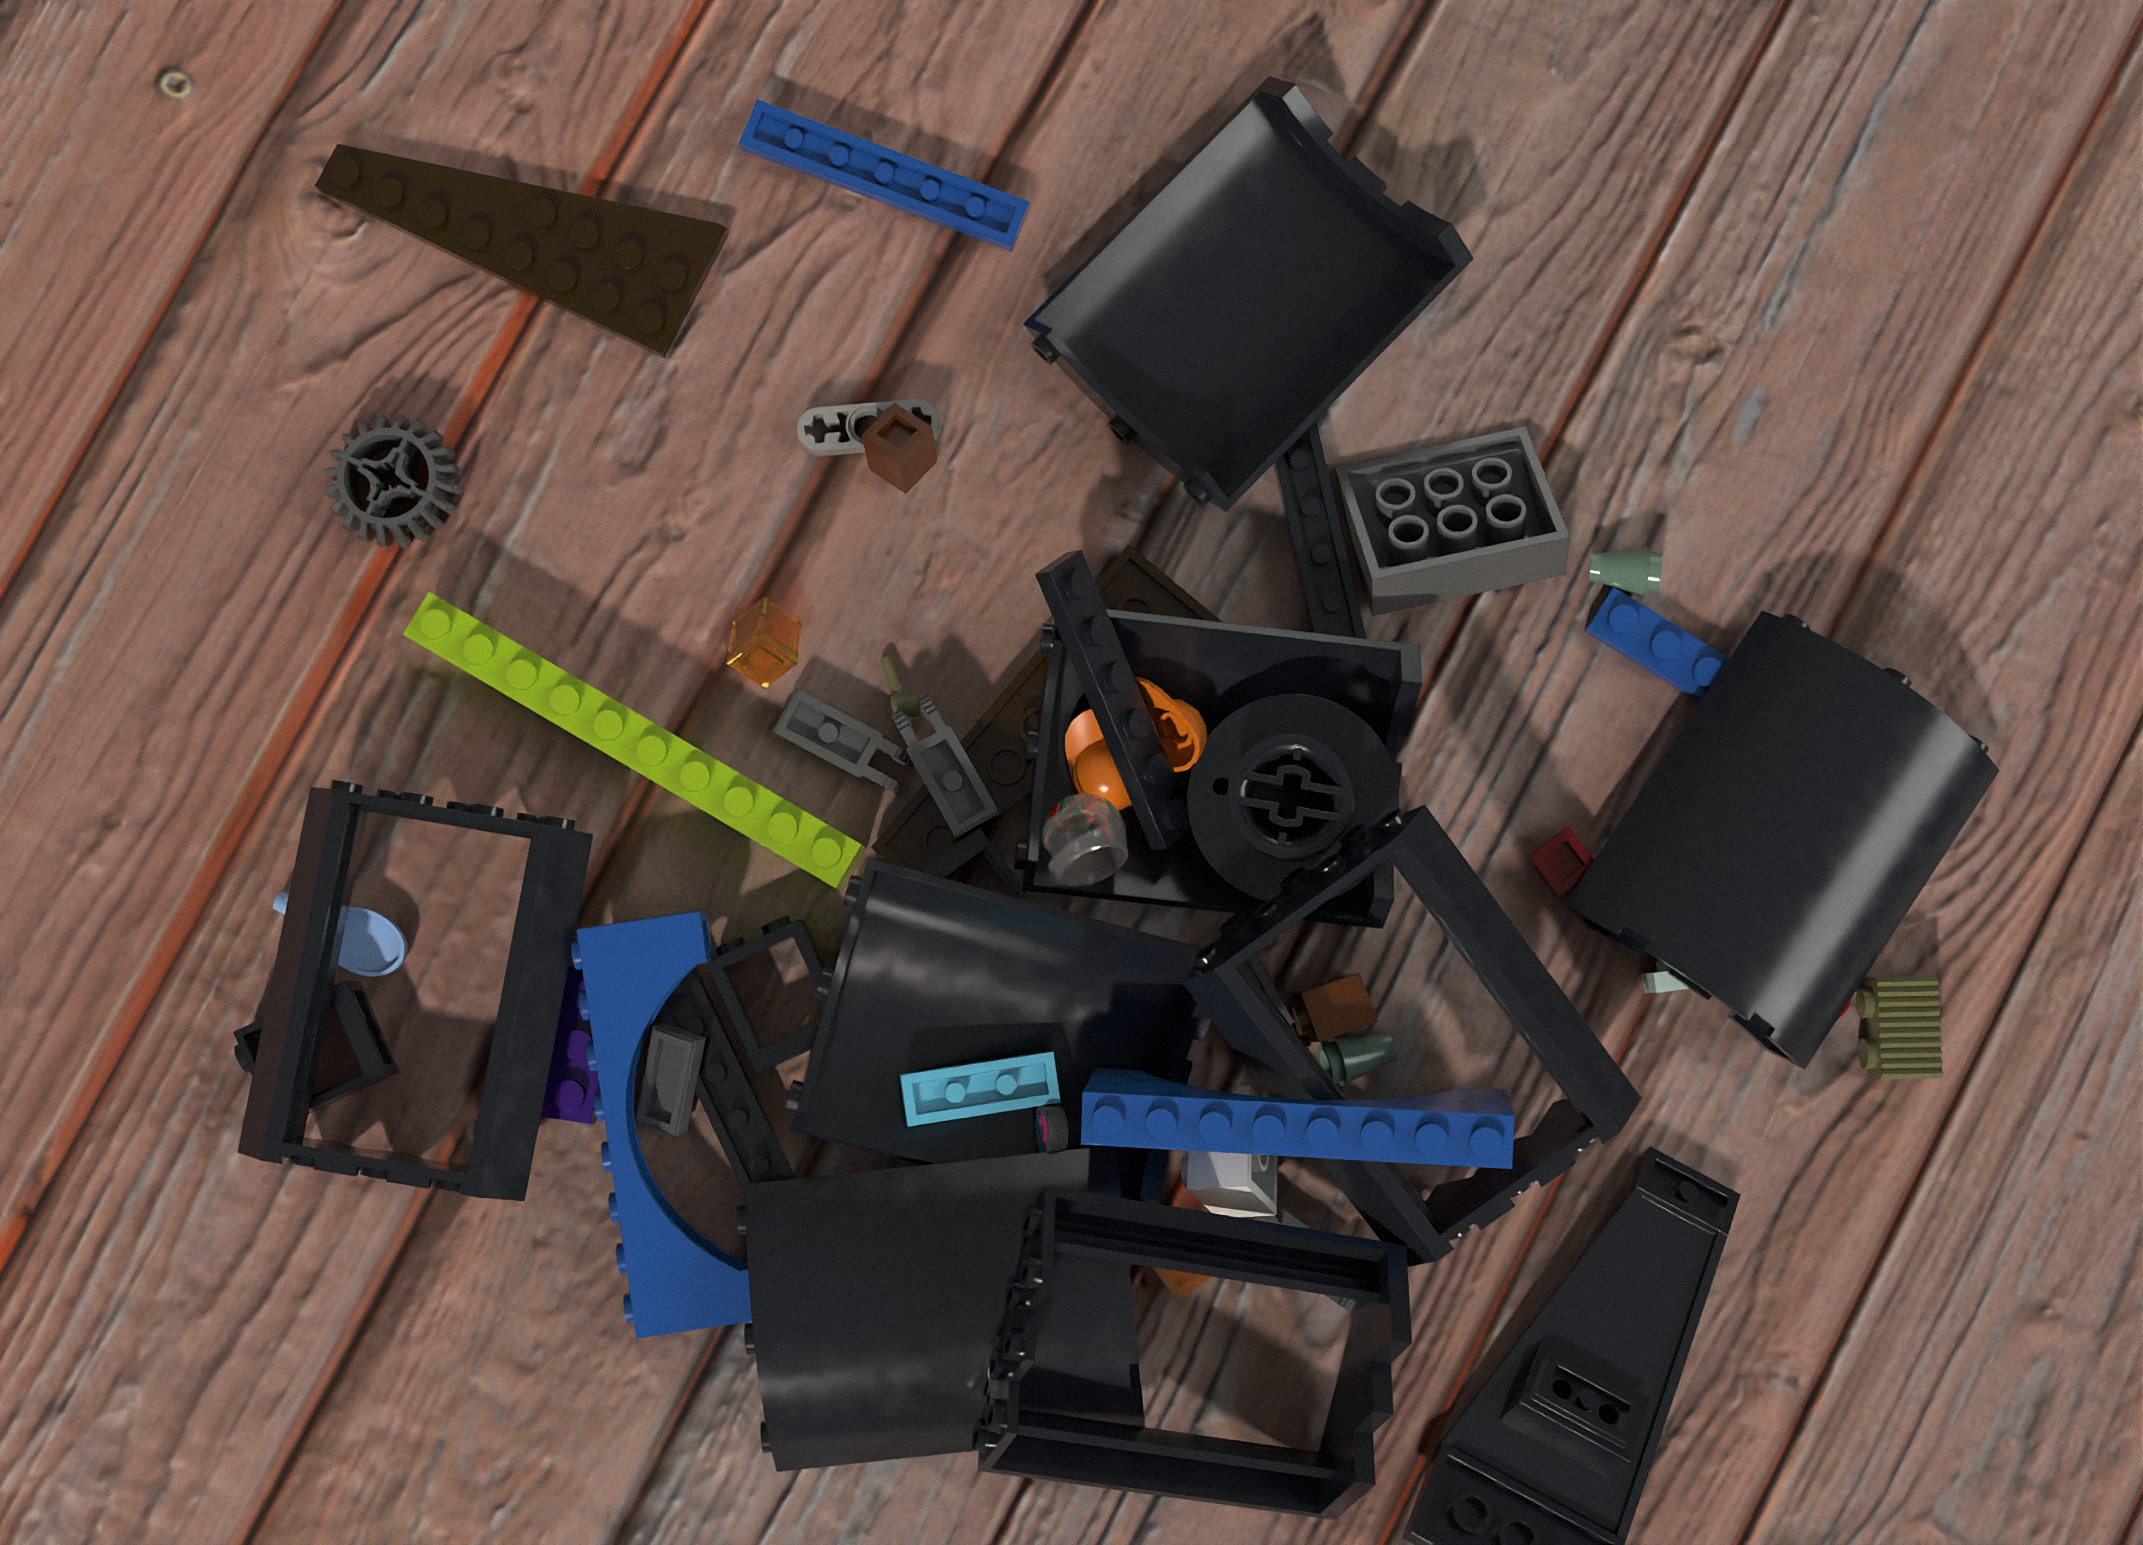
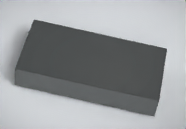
[635,1022,706,1137]

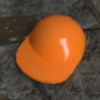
[1134,677,1208,772]
[1065,708,1132,812]

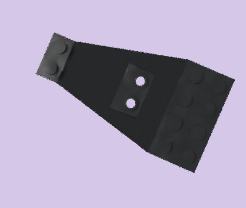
[1402,1146,1741,1545]

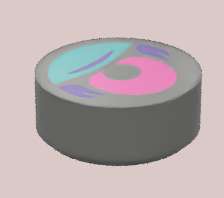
[1035,1104,1068,1153]

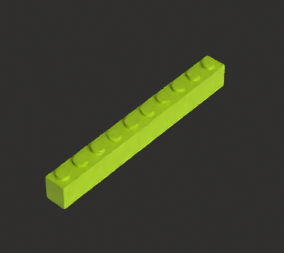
[403,592,866,891]

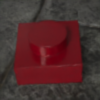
[1525,826,1594,897]

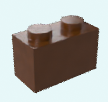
[1288,972,1378,1043]

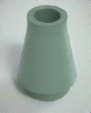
[1588,547,1663,596]
[1318,1032,1397,1086]

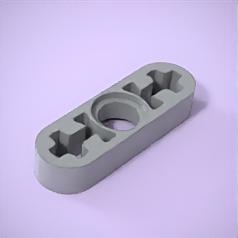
[797,399,940,456]

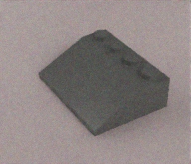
[1335,426,1570,616]

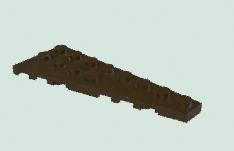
[315,144,729,359]
[871,544,1222,871]

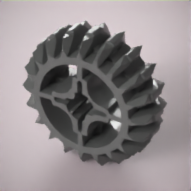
[324,415,461,549]

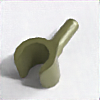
[880,656,921,722]

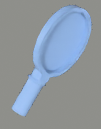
[273,891,408,977]

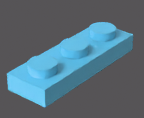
[899,1050,1061,1127]

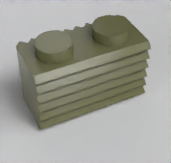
[1856,976,1944,1079]

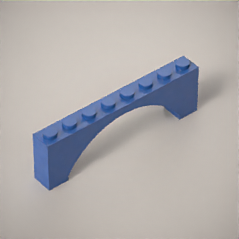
[571,909,752,1339]
[1081,1068,1515,1169]

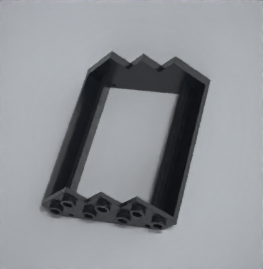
[237,780,594,1201]
[1181,805,1642,1267]
[972,1185,1412,1520]

